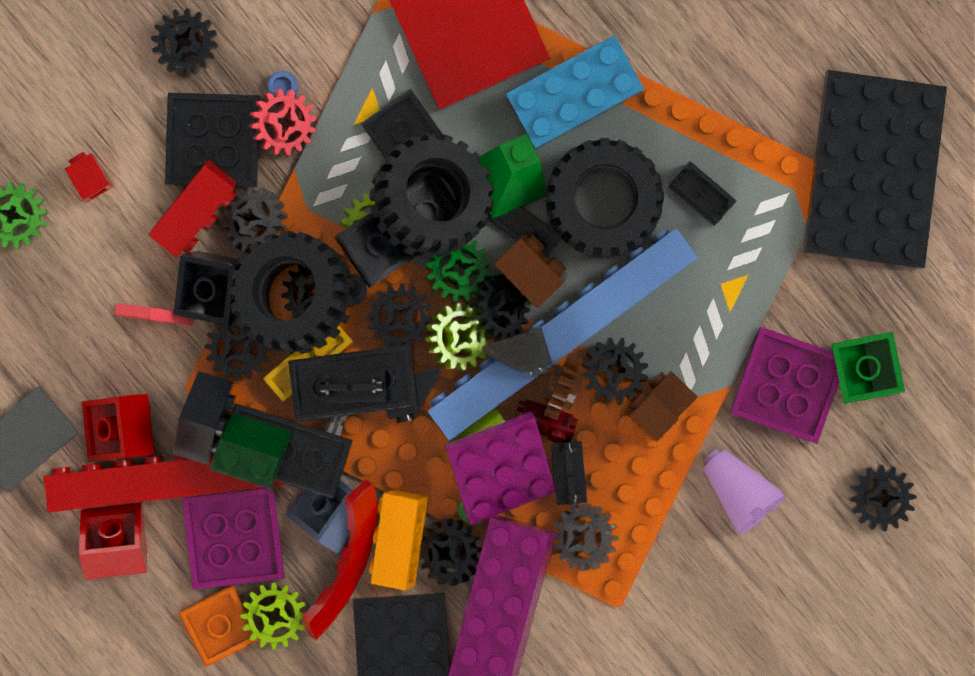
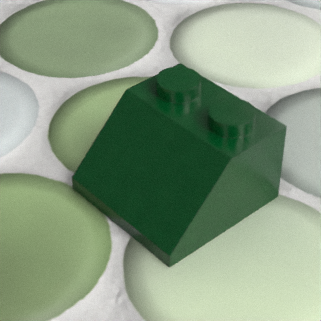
[210,413,292,491]

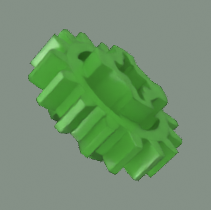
[0,182,48,249]

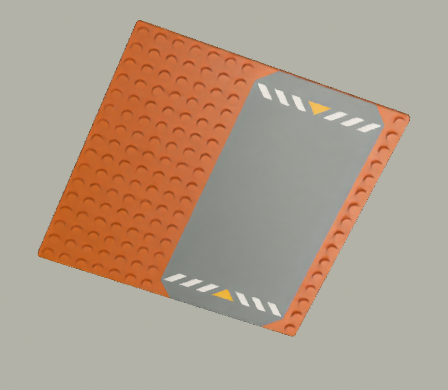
[185,0,814,607]

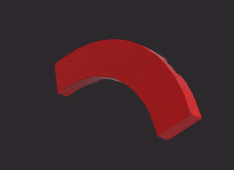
[302,479,377,640]

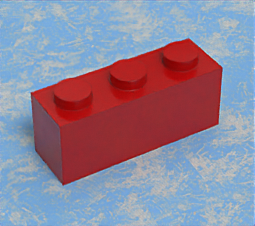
[148,160,237,258]

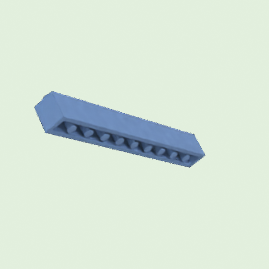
[428,228,698,441]

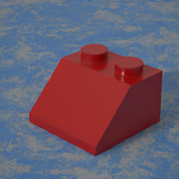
[81,393,155,462]
[79,503,147,580]

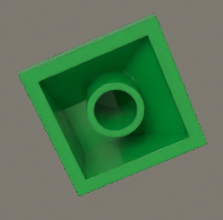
[478,134,547,219]

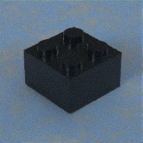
[173,371,236,465]

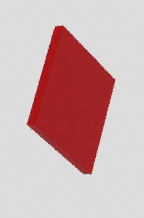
[389,0,551,110]

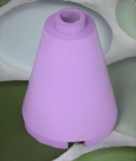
[703,449,786,535]

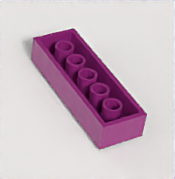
[448,515,556,676]

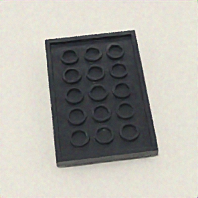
[803,70,947,269]

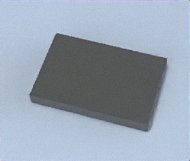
[0,386,80,493]

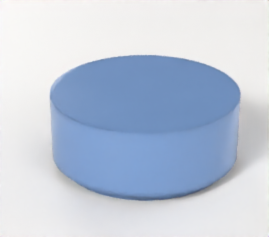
[267,71,298,97]

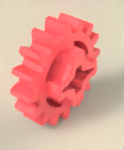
[249,89,317,155]

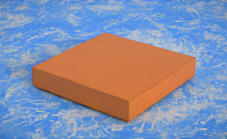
[178,585,260,667]

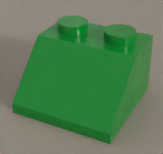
[832,331,905,404]

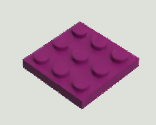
[730,327,839,444]
[444,412,556,525]
[182,487,285,590]

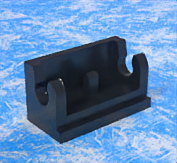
[668,161,737,226]

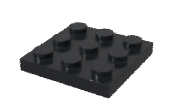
[165,93,260,188]
[353,592,450,676]

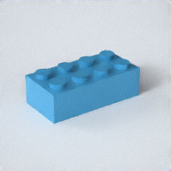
[506,35,644,150]

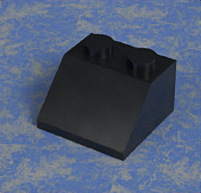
[173,251,242,326]

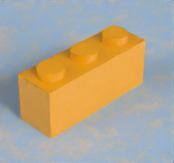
[369,489,428,591]

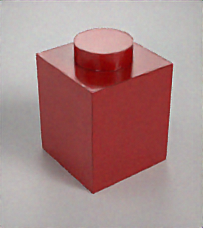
[65,152,114,202]

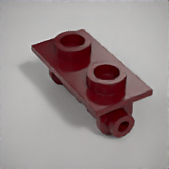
[514,399,578,443]

